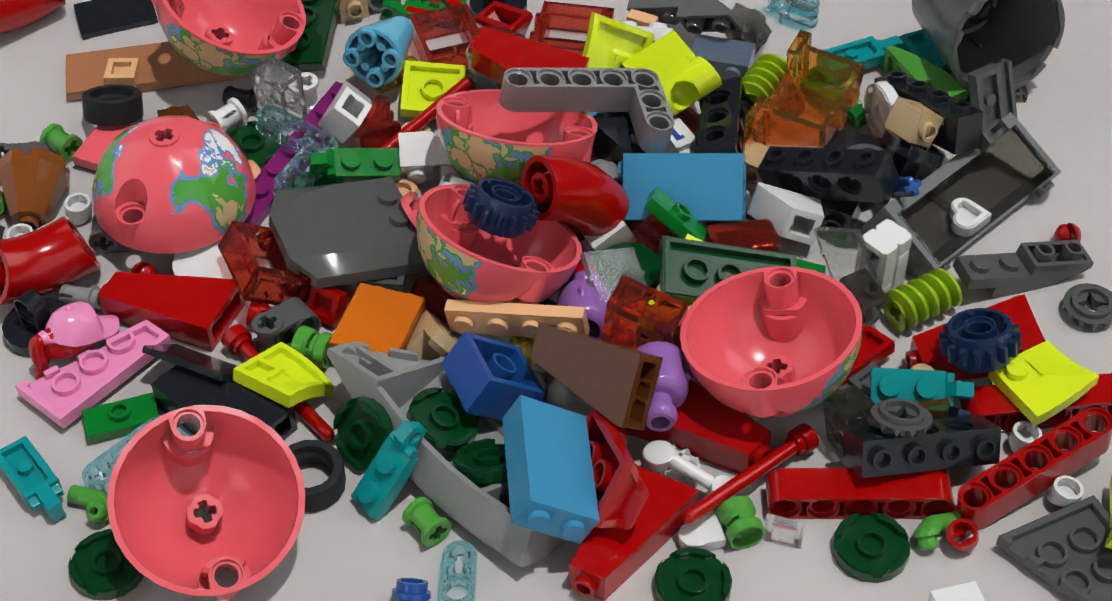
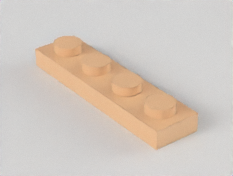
[444,299,590,339]

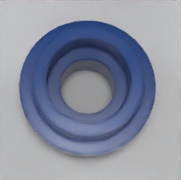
[391,578,431,601]

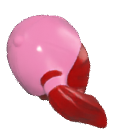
[29,301,120,380]

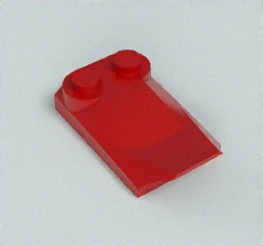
[586,407,650,530]

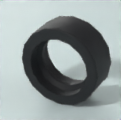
[82,85,144,126]
[289,440,346,512]

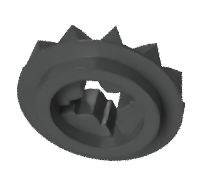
[1062,283,1112,330]
[870,398,933,439]

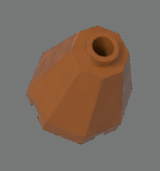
[0,147,70,231]

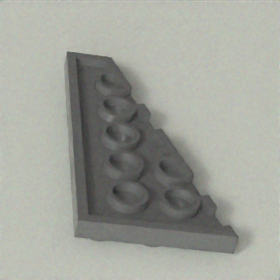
[996,495,1112,601]

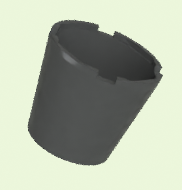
[912,0,1065,90]

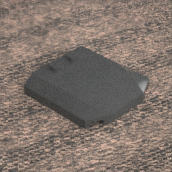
[269,177,429,289]

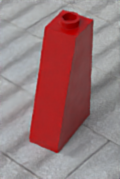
[468,26,589,86]
[98,272,246,352]
[905,295,1045,381]
[626,380,772,474]
[569,465,698,601]

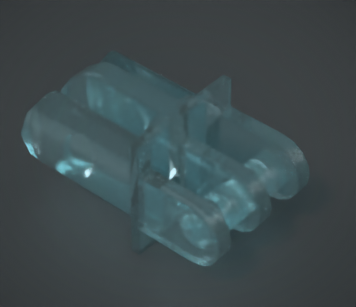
[767,0,820,28]

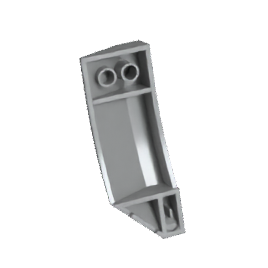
[327,341,565,568]

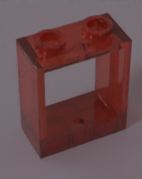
[529,1,614,55]
[409,3,480,75]
[218,221,312,305]
[602,275,689,350]

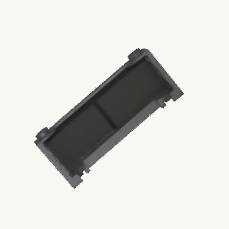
[854,112,1061,279]

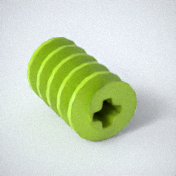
[742,53,792,119]
[882,268,963,332]

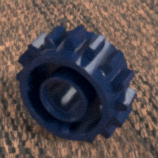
[462,178,540,238]
[939,308,1021,373]

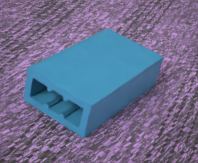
[617,153,747,223]
[502,395,600,544]

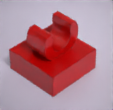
[307,286,350,327]

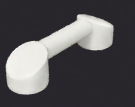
[6,192,92,239]
[1009,421,1084,507]
[640,440,737,511]

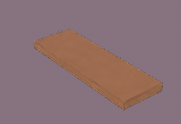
[66,41,251,102]

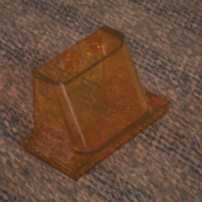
[746,30,864,146]

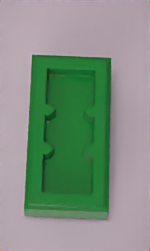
[645,186,707,241]
[82,392,159,445]

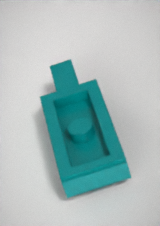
[817,36,903,77]
[869,367,974,409]
[351,420,427,520]
[0,436,67,523]

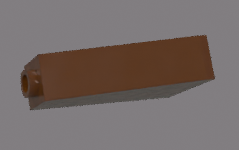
[530,323,663,430]

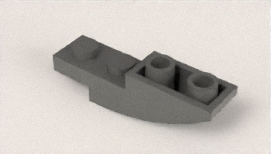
[627,0,743,34]
[952,240,1094,297]

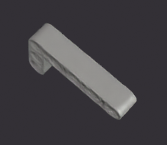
[499,68,675,153]

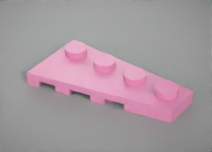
[15,319,172,429]

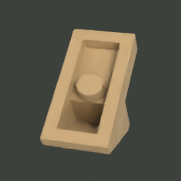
[406,310,458,361]

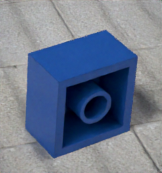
[441,332,546,422]

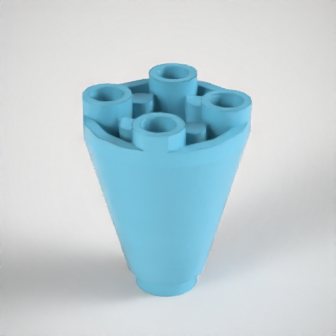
[343,16,414,88]

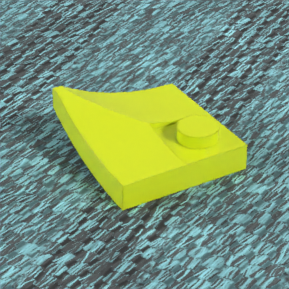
[582,12,655,68]
[988,340,1099,426]
[233,342,334,408]

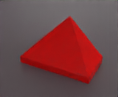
[474,0,533,35]

